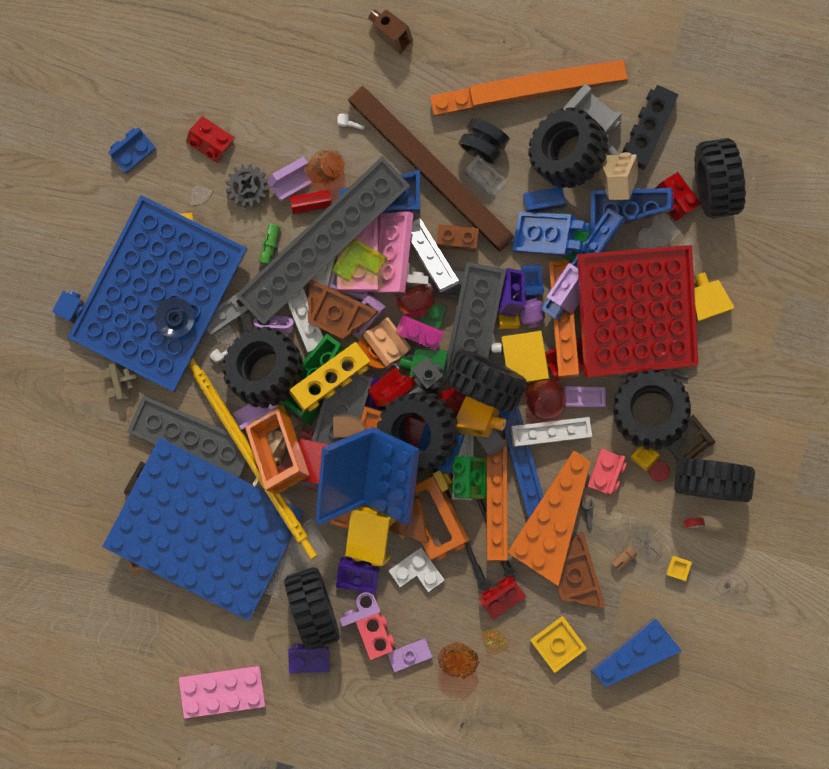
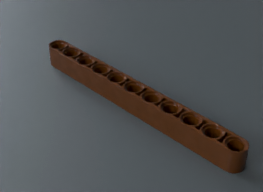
[348,86,515,252]

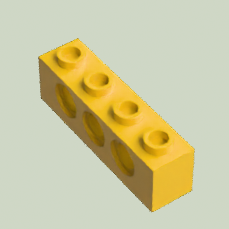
[289,342,370,412]

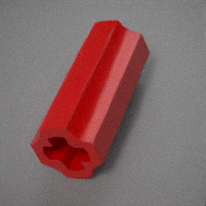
[290,190,332,214]

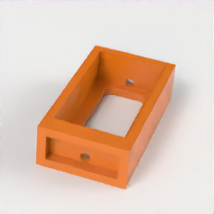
[245,408,310,495]
[414,476,470,560]

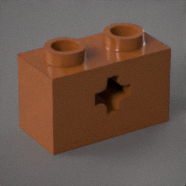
[437,224,479,252]

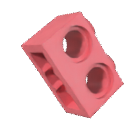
[356,613,395,660]

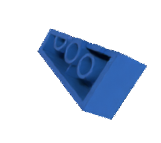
[339,170,420,214]
[591,188,674,231]
[591,618,682,687]

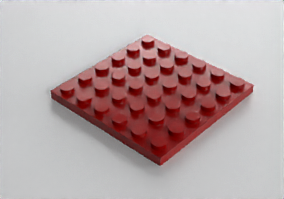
[577,245,699,377]

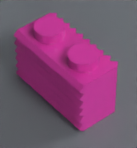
[396,315,444,350]

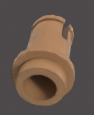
[612,546,638,571]

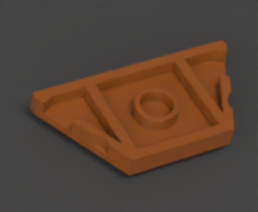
[308,279,379,340]
[365,495,429,543]
[556,532,605,608]

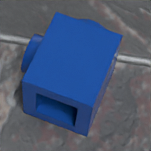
[52,290,84,323]

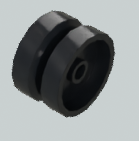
[458,118,510,164]

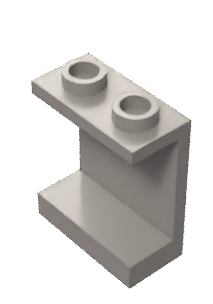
[563,83,622,138]

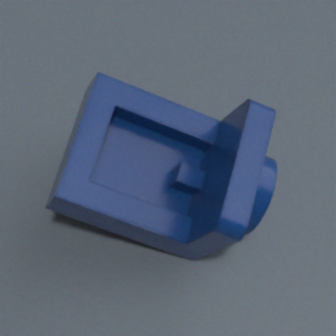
[521,264,544,297]

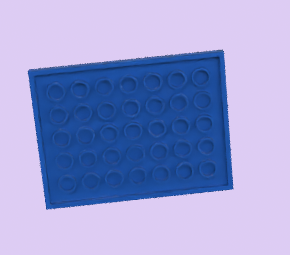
[68,195,248,392]
[102,437,304,621]

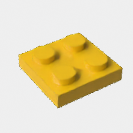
[530,616,587,673]

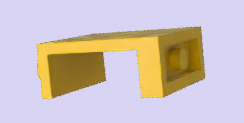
[501,331,549,386]
[345,506,396,566]

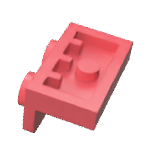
[587,449,627,495]

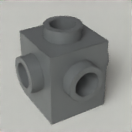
[412,357,443,390]

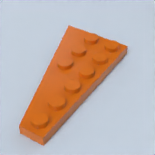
[507,450,591,586]

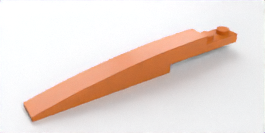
[430,60,628,117]

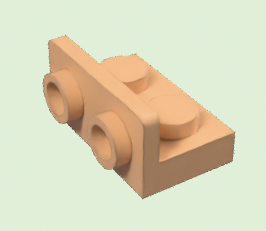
[363,318,411,367]

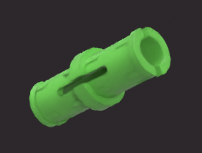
[258,223,281,265]

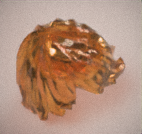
[305,150,345,185]
[438,643,480,679]

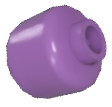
[519,297,545,328]

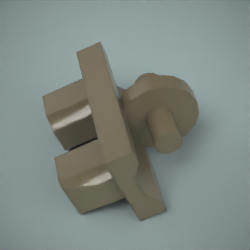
[102,363,137,400]

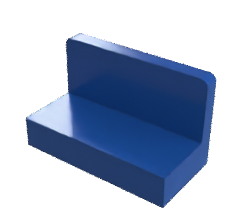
[523,187,567,213]

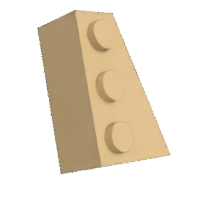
[599,153,638,200]

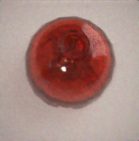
[394,283,436,319]
[526,379,566,420]

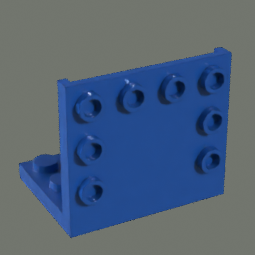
[315,427,420,525]

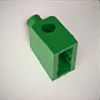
[399,349,448,390]

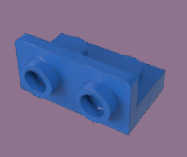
[108,127,156,174]

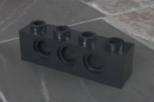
[622,85,679,169]

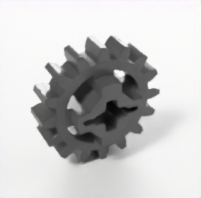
[225,164,269,208]

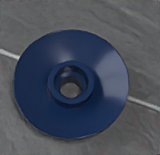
[154,298,195,338]

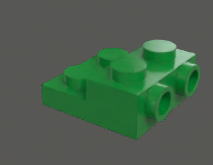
[452,457,487,499]

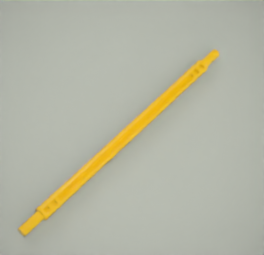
[189,358,318,560]

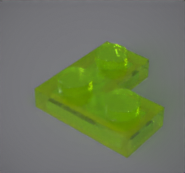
[332,238,387,282]

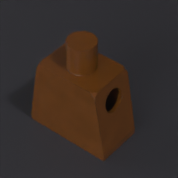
[368,9,413,54]

